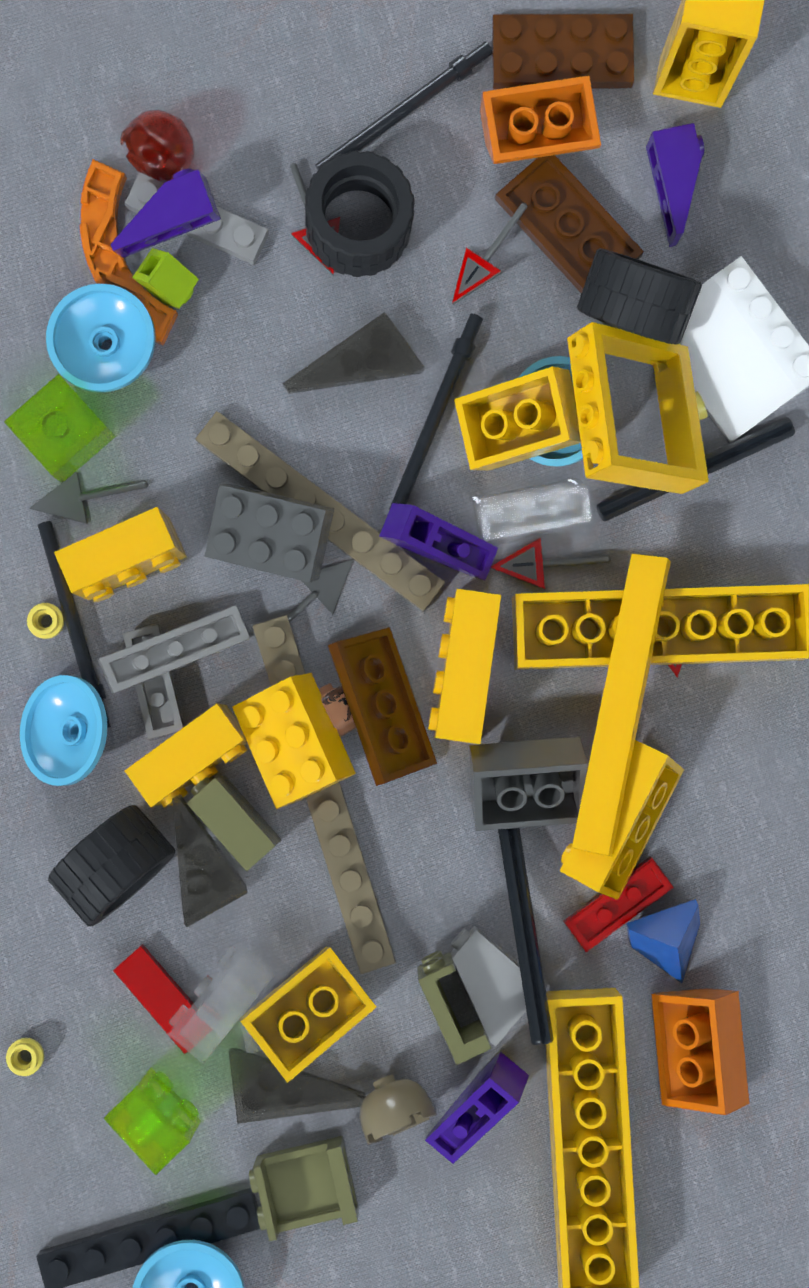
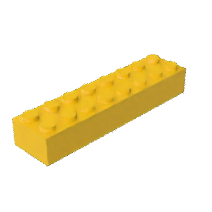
[512,584,809,670]
[545,988,639,1288]

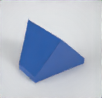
[626,899,700,983]

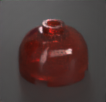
[120,110,195,181]

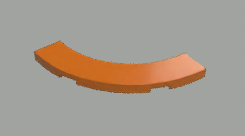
[80,159,178,346]

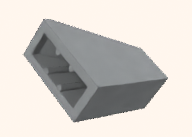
[451,925,526,1047]

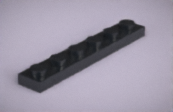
[36,1188,260,1288]

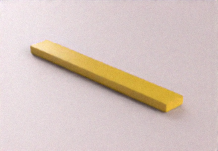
[572,554,671,857]

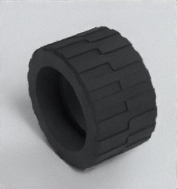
[305,150,415,277]
[577,248,702,344]
[48,805,176,927]

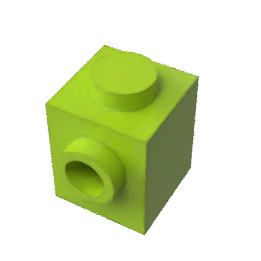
[132,248,199,309]

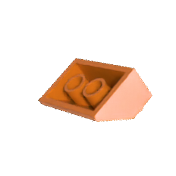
[480,76,601,164]
[651,988,750,1115]

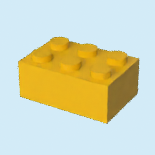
[454,366,581,471]
[54,507,187,602]
[232,672,356,809]
[124,703,248,808]
[239,947,376,1083]

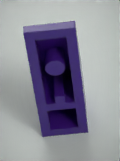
[646,123,704,247]
[111,169,221,258]
[379,503,498,581]
[425,1052,529,1164]

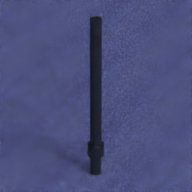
[315,41,493,170]
[389,313,483,510]
[37,521,111,728]

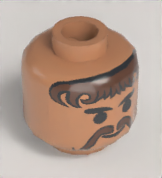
[319,683,356,737]

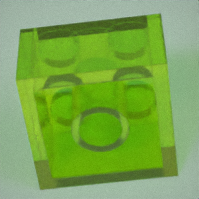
[4,374,116,483]
[103,1067,201,1175]

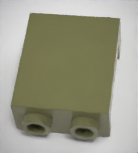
[417,951,491,1065]
[249,1136,359,1241]

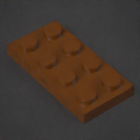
[492,14,634,89]
[495,155,644,293]
[328,627,437,786]

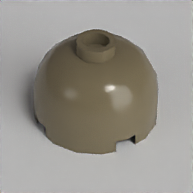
[360,1074,437,1145]

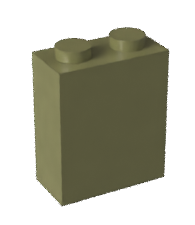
[187,775,281,872]

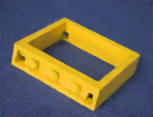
[567,322,709,494]

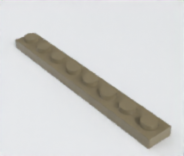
[195,411,445,612]

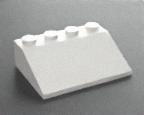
[679,256,809,443]

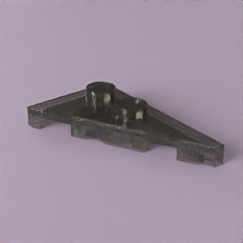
[282,312,425,394]
[172,794,248,927]
[228,1048,366,1124]

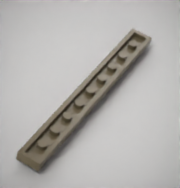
[252,615,396,974]

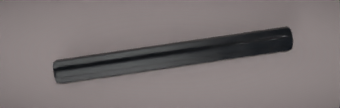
[596,418,795,521]
[498,828,554,1045]

